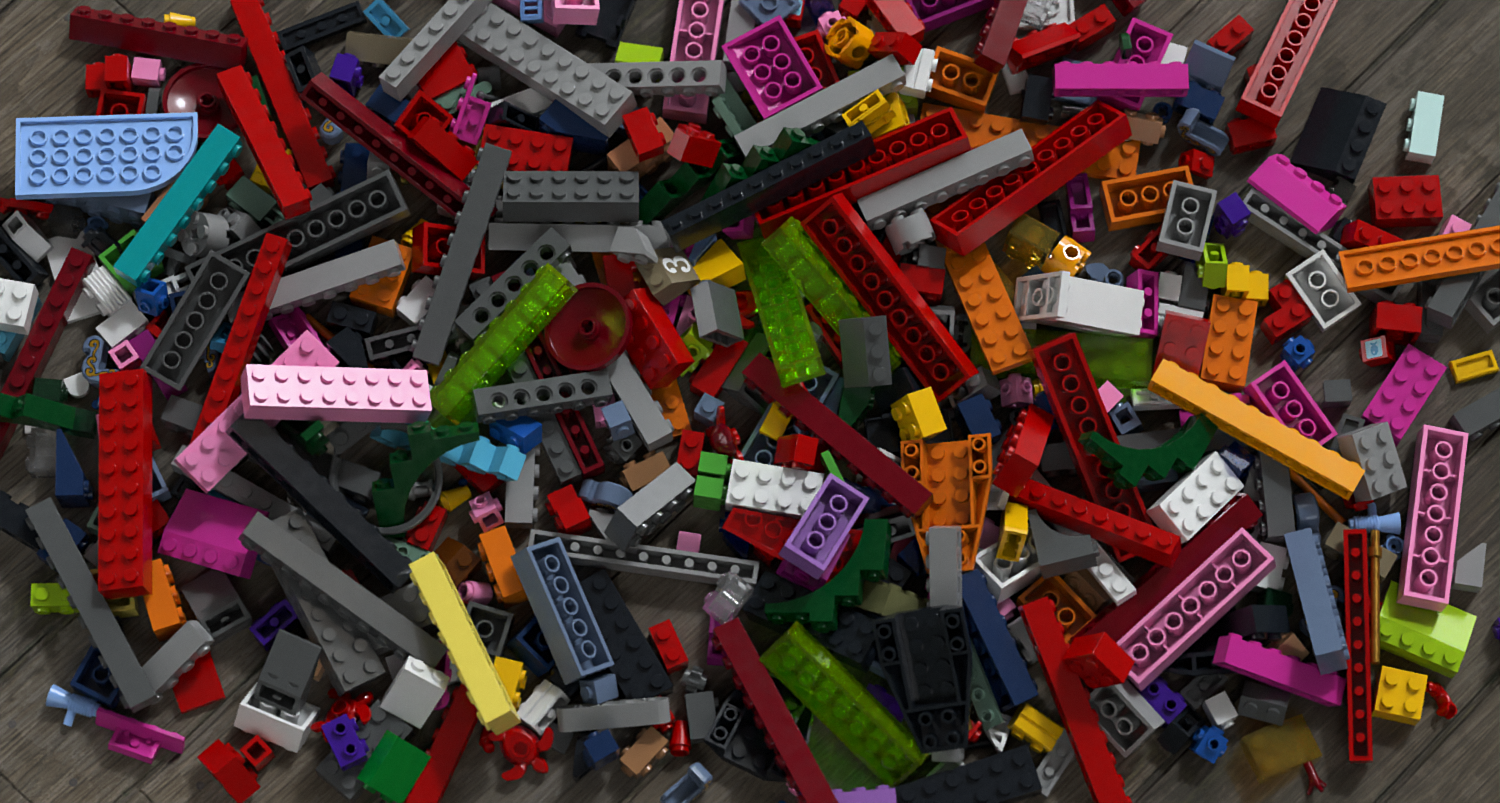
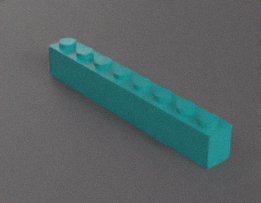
[113,123,243,288]

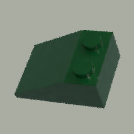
[838,386,875,430]

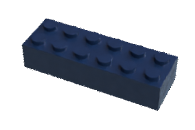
[962,568,1039,713]

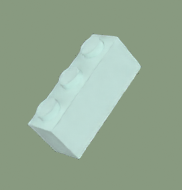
[1403,91,1444,164]

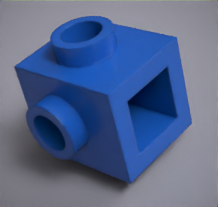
[135,278,170,317]
[1280,335,1316,373]
[1189,725,1229,764]

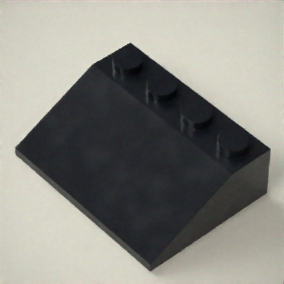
[1290,87,1387,189]

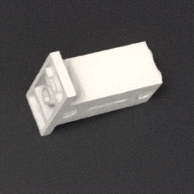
[1013,271,1145,338]

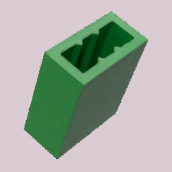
[357,730,431,803]

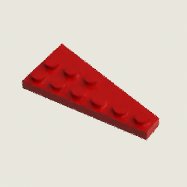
[722,507,863,584]

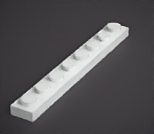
[1030,469,1137,606]

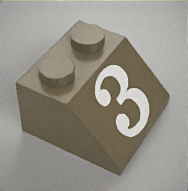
[635,247,701,306]

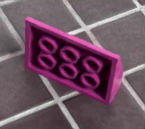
[721,15,823,120]
[157,489,270,579]

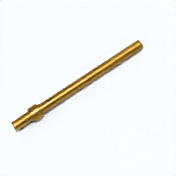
[1368,530,1382,665]

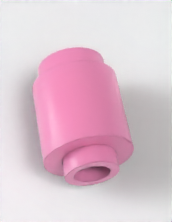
[458,580,493,605]

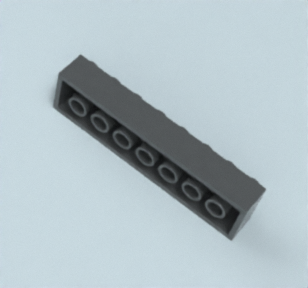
[271,507,386,697]

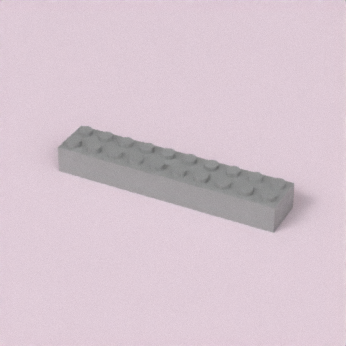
[457,2,637,138]

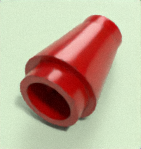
[668,720,692,757]

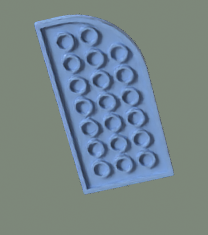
[15,112,198,200]

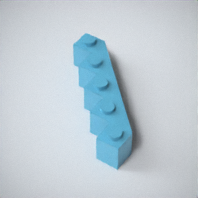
[369,421,526,481]

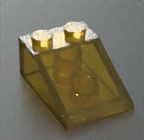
[1239,714,1323,784]

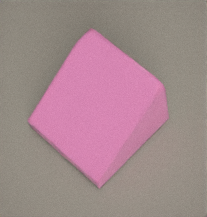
[676,531,702,553]

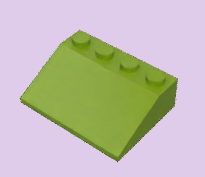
[1380,580,1477,679]

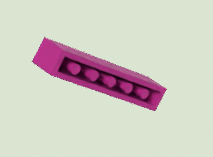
[1053,61,1189,97]
[1212,633,1347,707]

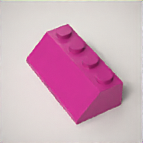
[1096,17,1174,111]
[1247,154,1347,235]

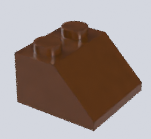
[434,537,483,591]

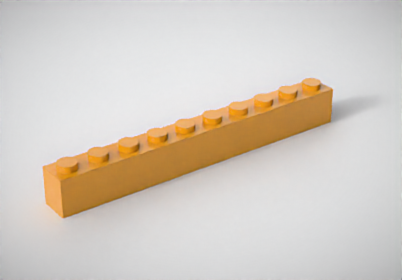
[1147,359,1365,500]

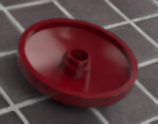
[162,63,240,142]
[544,282,633,373]

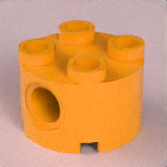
[824,16,874,69]
[1041,235,1092,277]

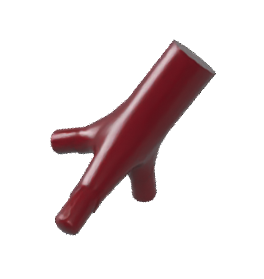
[1303,761,1327,795]

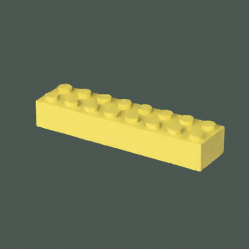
[409,551,521,735]

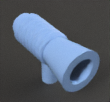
[1348,503,1401,535]
[46,684,101,727]

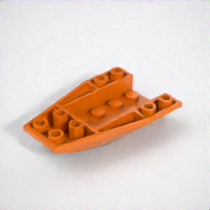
[900,433,993,574]

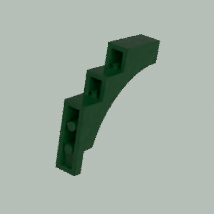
[639,137,745,225]

